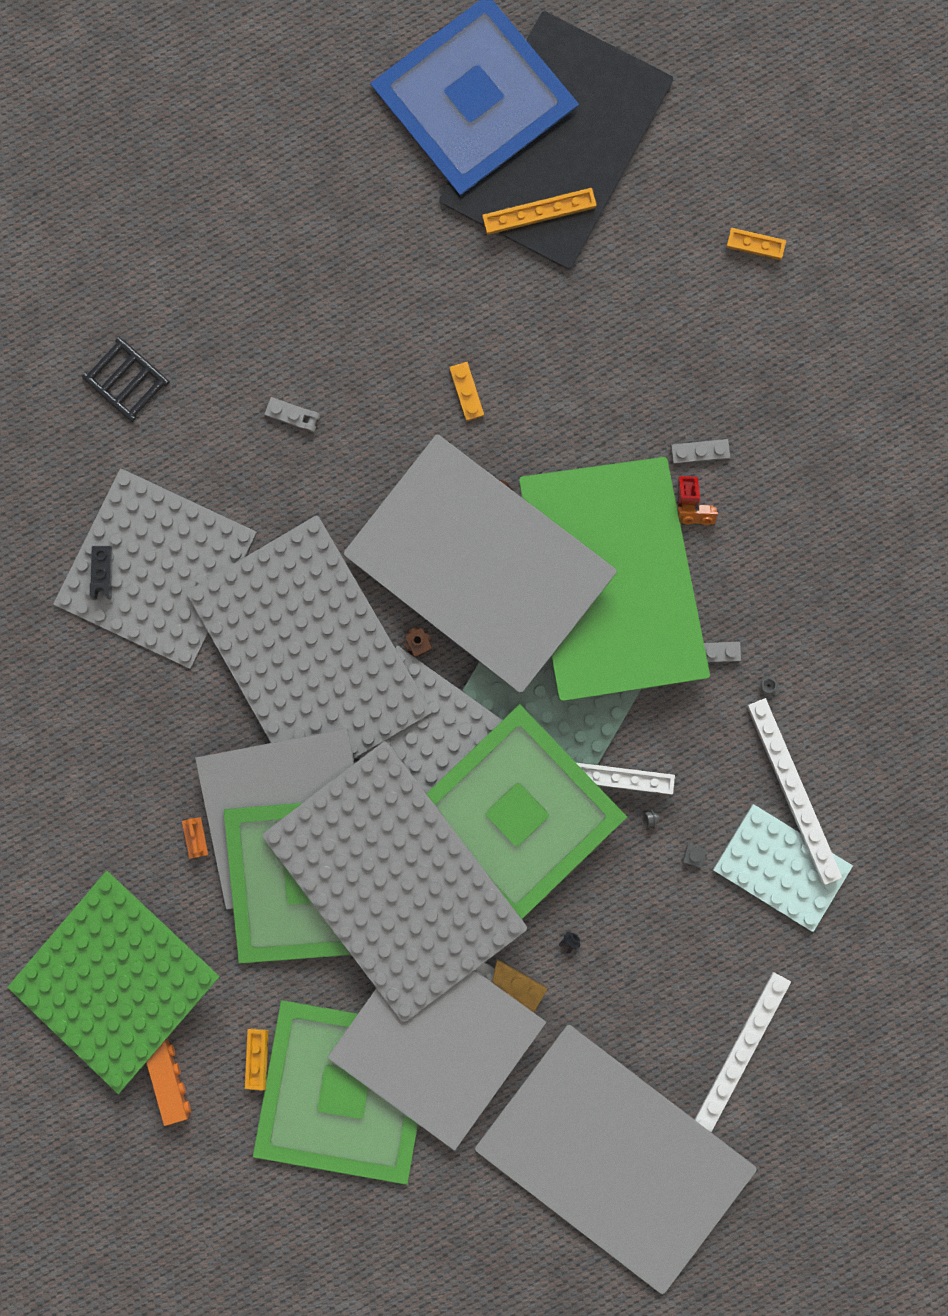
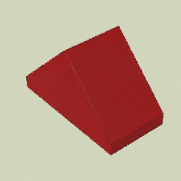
[678,476,700,506]

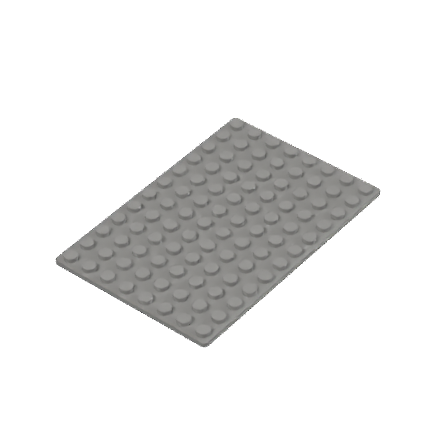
[344,435,617,693]
[187,516,431,759]
[263,742,527,1022]
[475,1025,756,1294]

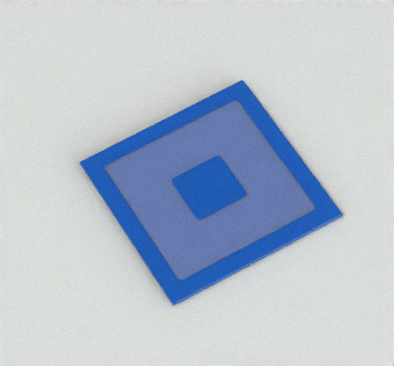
[370,0,579,196]

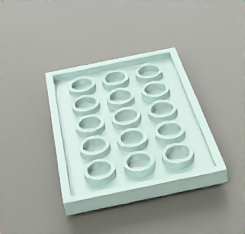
[713,804,853,932]

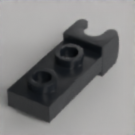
[90,546,112,600]

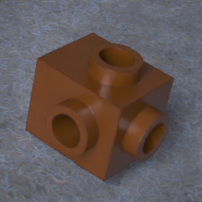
[403,627,432,658]

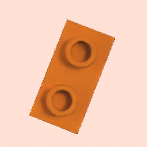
[678,505,718,525]
[182,817,208,859]

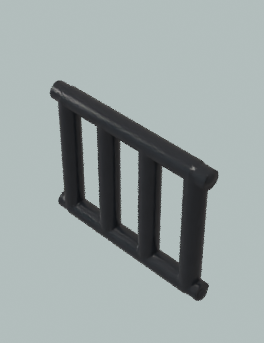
[82,337,170,422]

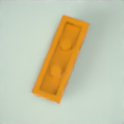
[726,228,786,260]
[449,362,484,422]
[245,1029,269,1090]

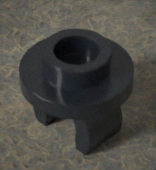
[559,932,581,954]

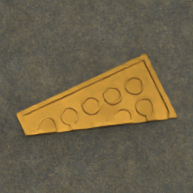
[492,959,548,1012]

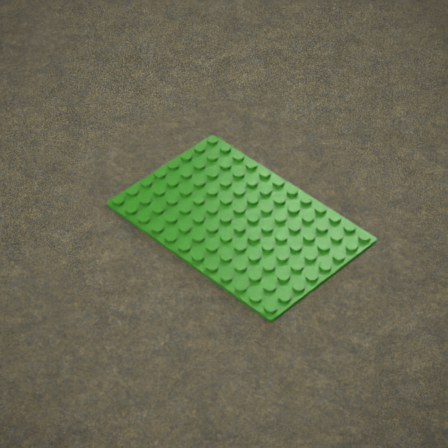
[519,457,710,701]

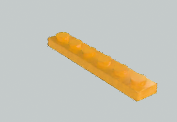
[482,188,597,235]

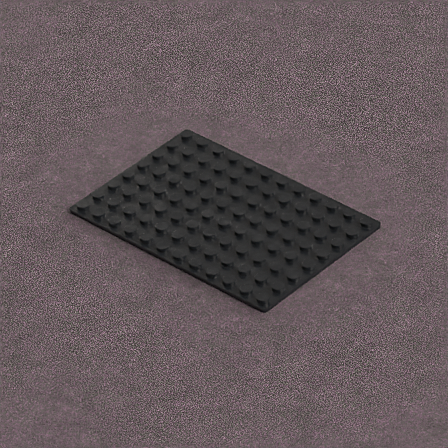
[439,11,673,269]

